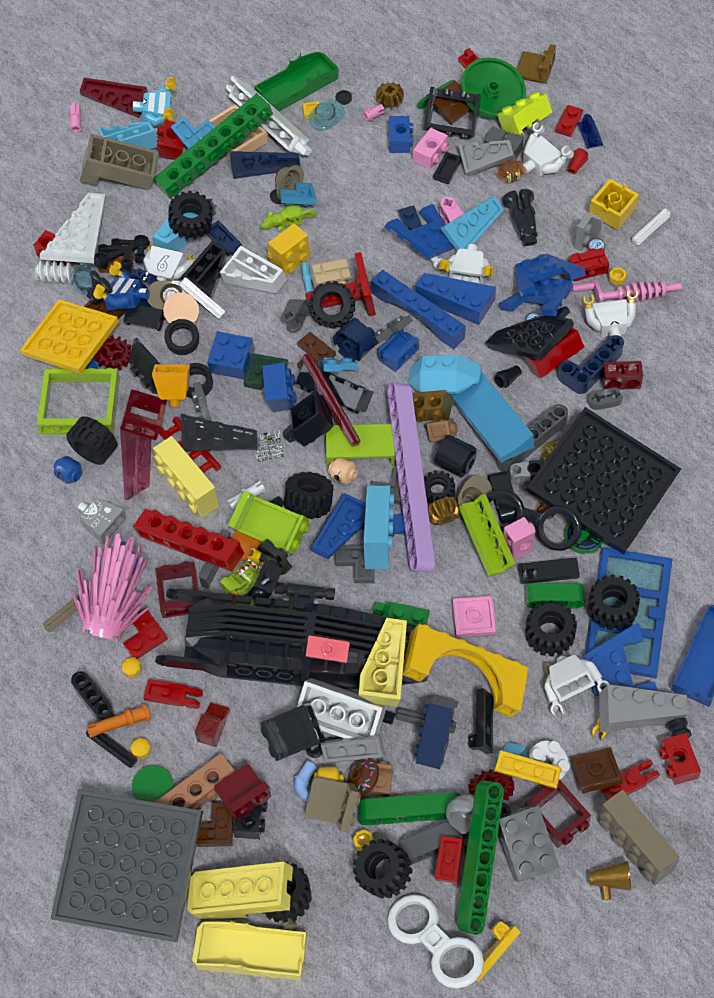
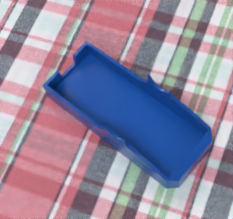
[671,605,714,707]

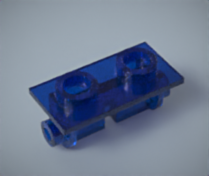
[578,114,603,148]

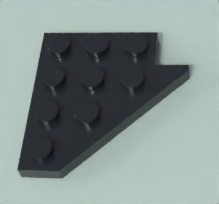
[486,306,574,361]

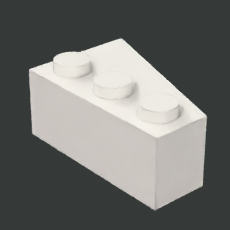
[220,246,286,293]

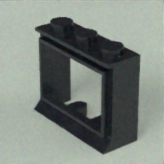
[424,87,482,139]

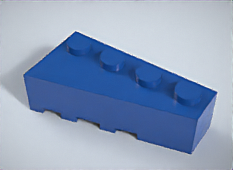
[415,273,496,325]

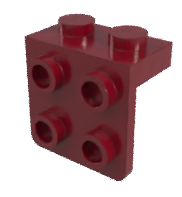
[214,764,272,821]

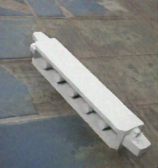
[225,75,313,156]

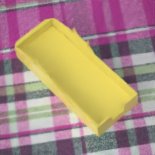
[187,862,293,920]
[192,921,307,981]

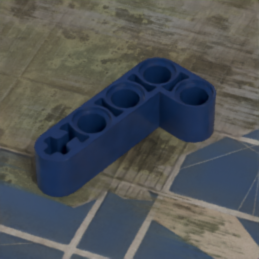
[558,335,624,394]

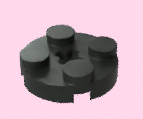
[257,539,292,575]

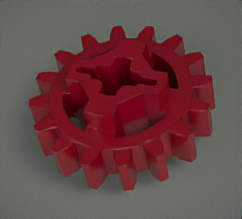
[94,335,131,370]
[468,769,515,801]

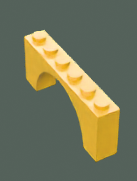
[403,624,529,718]

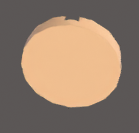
[163,292,199,329]

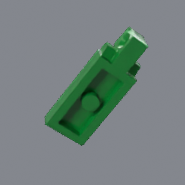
[373,602,430,627]

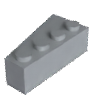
[599,684,688,732]

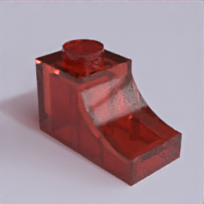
[195,702,230,747]

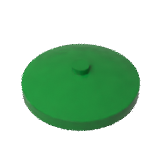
[460,57,526,119]

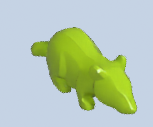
[260,205,317,232]

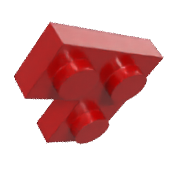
[123,609,168,659]

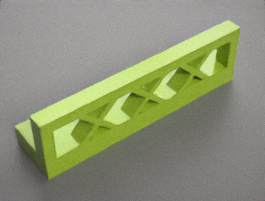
[459,494,516,577]

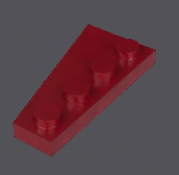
[80,77,148,118]

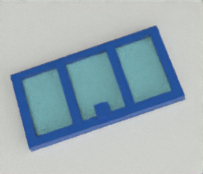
[585,547,673,679]

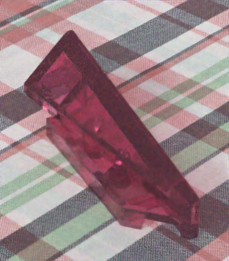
[120,426,151,500]

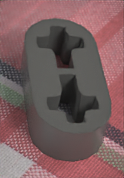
[588,388,623,410]

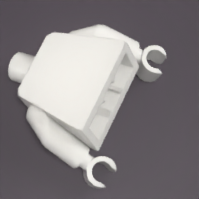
[521,122,574,176]
[544,655,609,717]

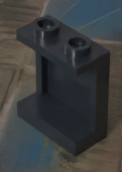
[261,702,326,761]

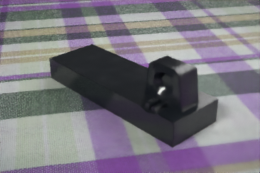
[518,557,580,584]
[469,688,493,754]

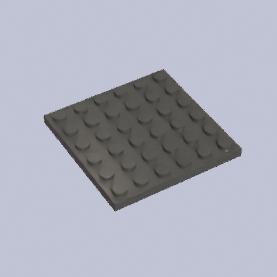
[50,790,203,942]

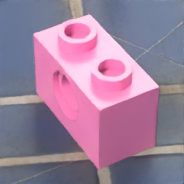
[413,128,449,169]
[504,517,536,560]

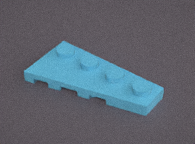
[440,196,504,251]

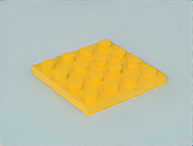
[20,299,119,374]

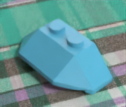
[408,355,482,394]

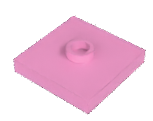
[453,596,497,637]

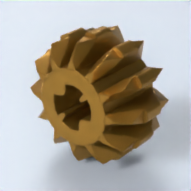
[376,81,404,109]
[428,496,461,526]

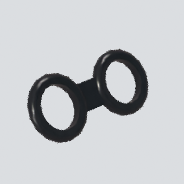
[480,489,582,551]

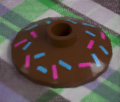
[347,758,379,798]

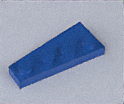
[311,493,366,559]

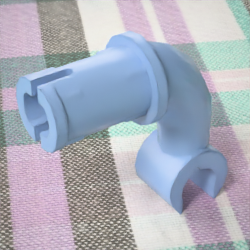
[294,761,316,802]

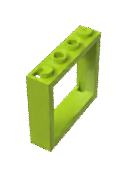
[37,368,120,435]

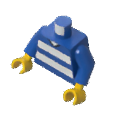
[93,261,150,310]

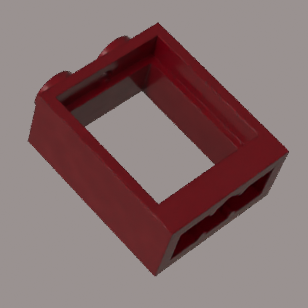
[120,389,167,440]
[155,562,199,619]
[525,780,591,848]

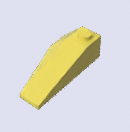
[358,618,407,707]

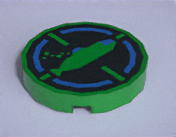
[565,522,603,554]

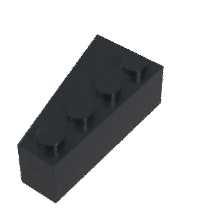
[296,363,374,414]

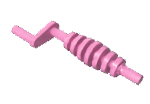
[572,281,682,303]

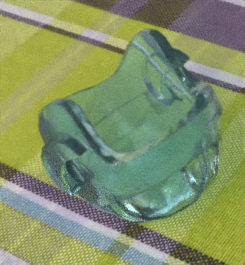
[70,263,100,295]

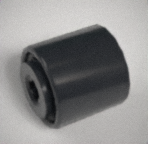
[434,434,477,478]

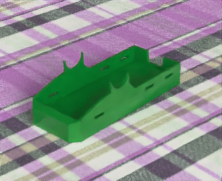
[254,52,339,112]

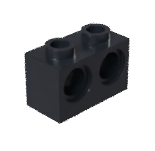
[233,800,268,840]

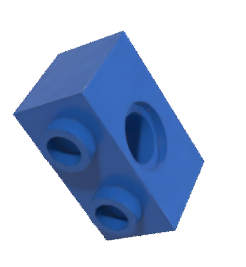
[389,116,413,153]

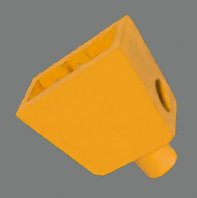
[152,364,190,407]

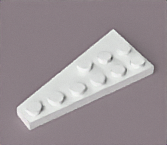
[40,193,105,263]

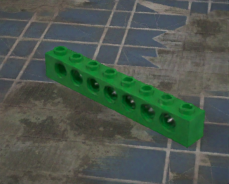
[154,93,273,199]

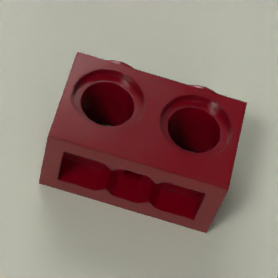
[602,361,643,389]

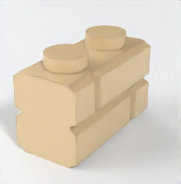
[310,258,351,289]

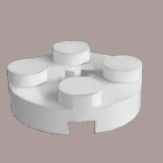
[528,741,570,780]

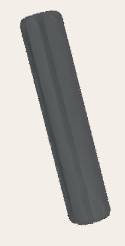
[396,708,457,734]

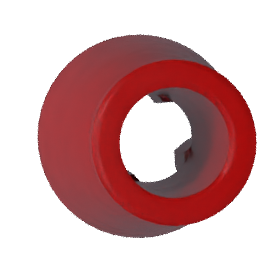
[567,148,589,174]

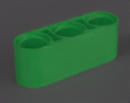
[526,583,585,609]

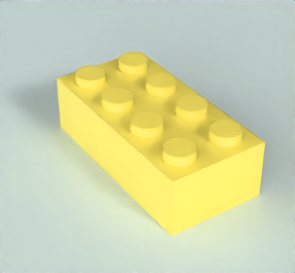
[153,436,219,519]

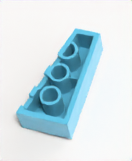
[364,486,394,569]

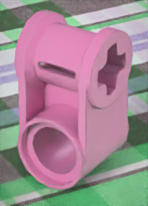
[439,196,464,224]

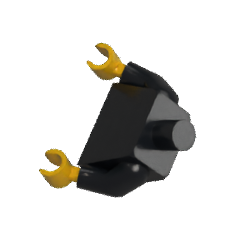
[231,548,282,598]

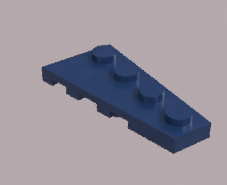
[230,151,300,179]

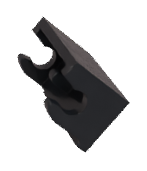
[123,305,165,331]

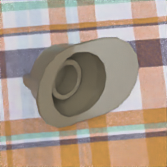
[275,165,304,200]
[147,280,189,310]
[456,475,492,514]

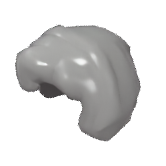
[446,794,487,834]

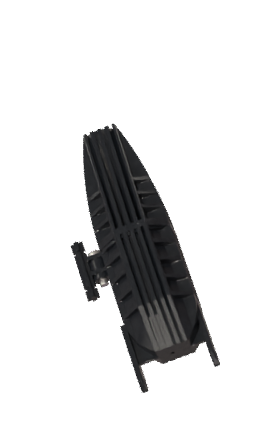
[155,582,428,689]

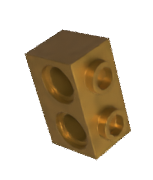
[412,390,453,422]

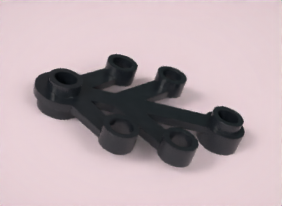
[94,235,150,269]

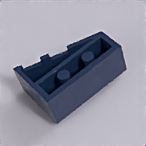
[414,696,458,769]

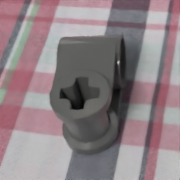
[281,299,310,333]

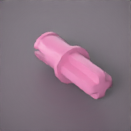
[69,102,82,133]

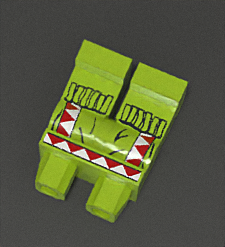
[220,559,281,596]

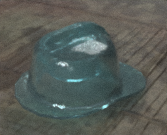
[309,99,345,131]

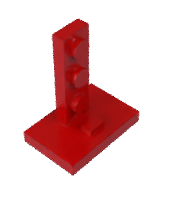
[305,252,376,317]

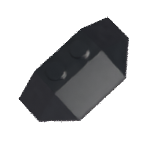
[129,337,160,394]

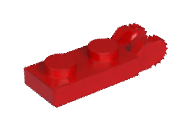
[143,679,203,709]
[601,760,660,800]

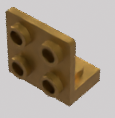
[517,44,556,83]

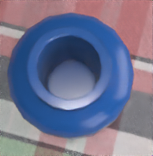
[53,456,82,484]

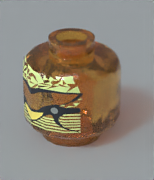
[497,159,524,184]

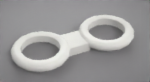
[387,894,484,989]

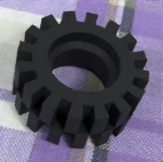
[424,470,455,504]

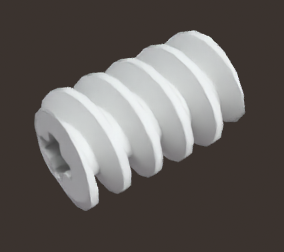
[35,259,74,284]

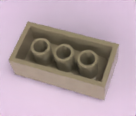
[599,790,680,886]

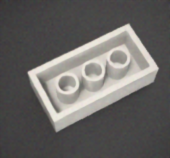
[297,678,387,738]

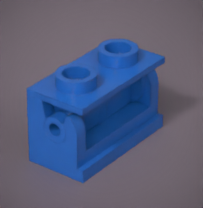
[378,328,419,372]

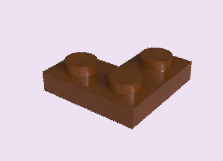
[297,332,336,370]
[196,803,233,847]

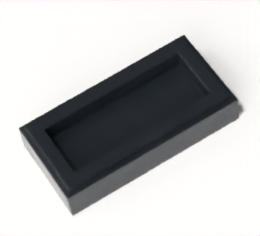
[433,152,462,185]

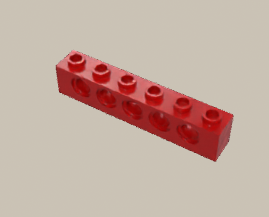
[133,508,244,572]

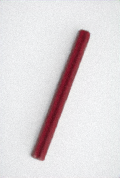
[302,353,361,447]

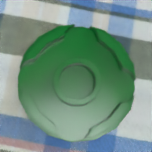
[132,765,174,802]

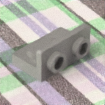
[575,212,603,251]

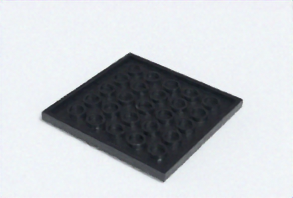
[526,407,681,555]

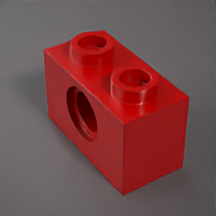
[156,119,183,160]
[658,733,701,785]

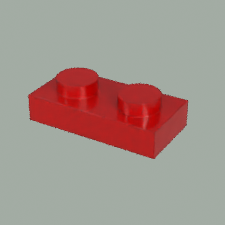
[555,105,583,137]

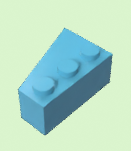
[97,121,157,149]

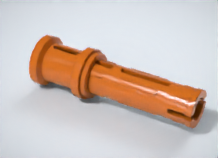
[87,703,151,738]

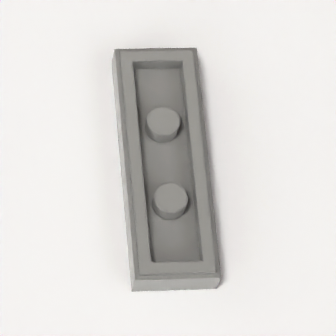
[321,735,385,763]

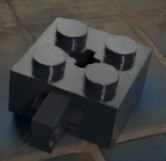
[283,391,334,447]

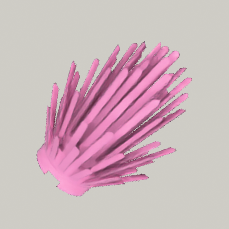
[70,533,153,641]

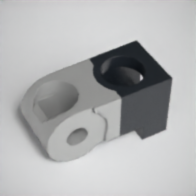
[509,459,544,485]

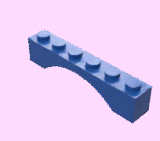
[371,270,466,349]

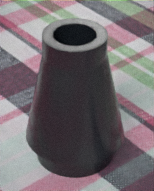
[494,365,522,388]

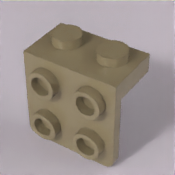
[305,777,361,833]

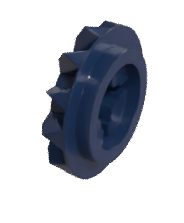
[132,268,159,284]

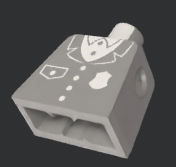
[77,499,126,545]

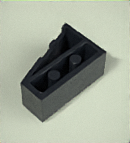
[181,240,227,299]

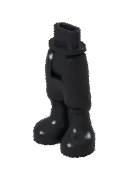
[502,189,538,246]

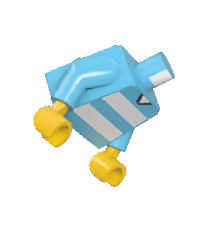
[133,77,177,127]

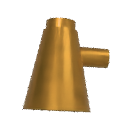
[589,861,631,900]

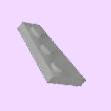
[458,140,515,176]

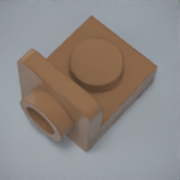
[426,418,458,442]
[369,761,393,796]

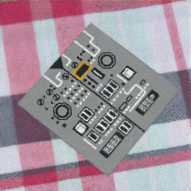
[251,429,290,466]

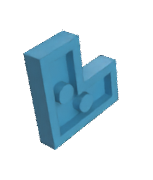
[171,116,215,149]
[279,182,316,206]
[318,357,357,372]

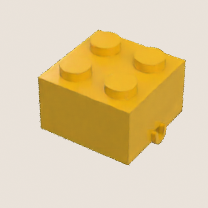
[589,179,639,230]
[267,224,310,276]

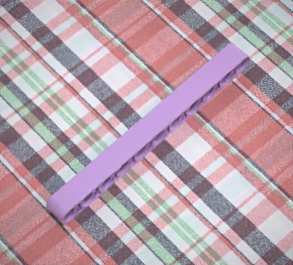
[388,383,435,573]

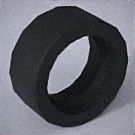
[164,319,199,355]
[186,363,214,399]

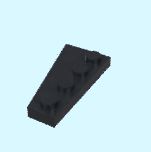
[180,414,258,452]

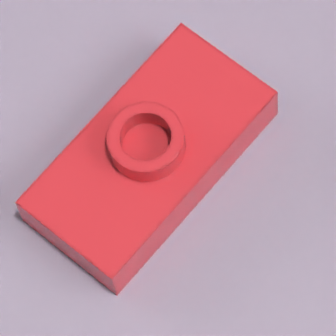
[305,636,350,663]

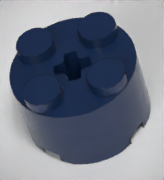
[333,318,375,361]

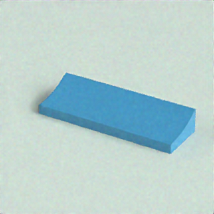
[449,372,534,463]

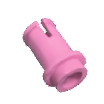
[362,104,385,121]

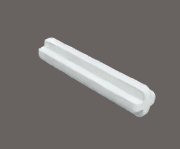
[632,208,671,245]
[179,278,225,319]

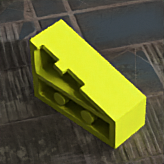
[497,91,552,135]

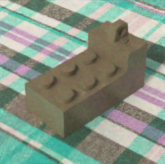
[80,134,158,190]

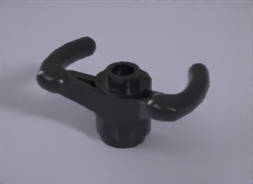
[86,270,113,305]

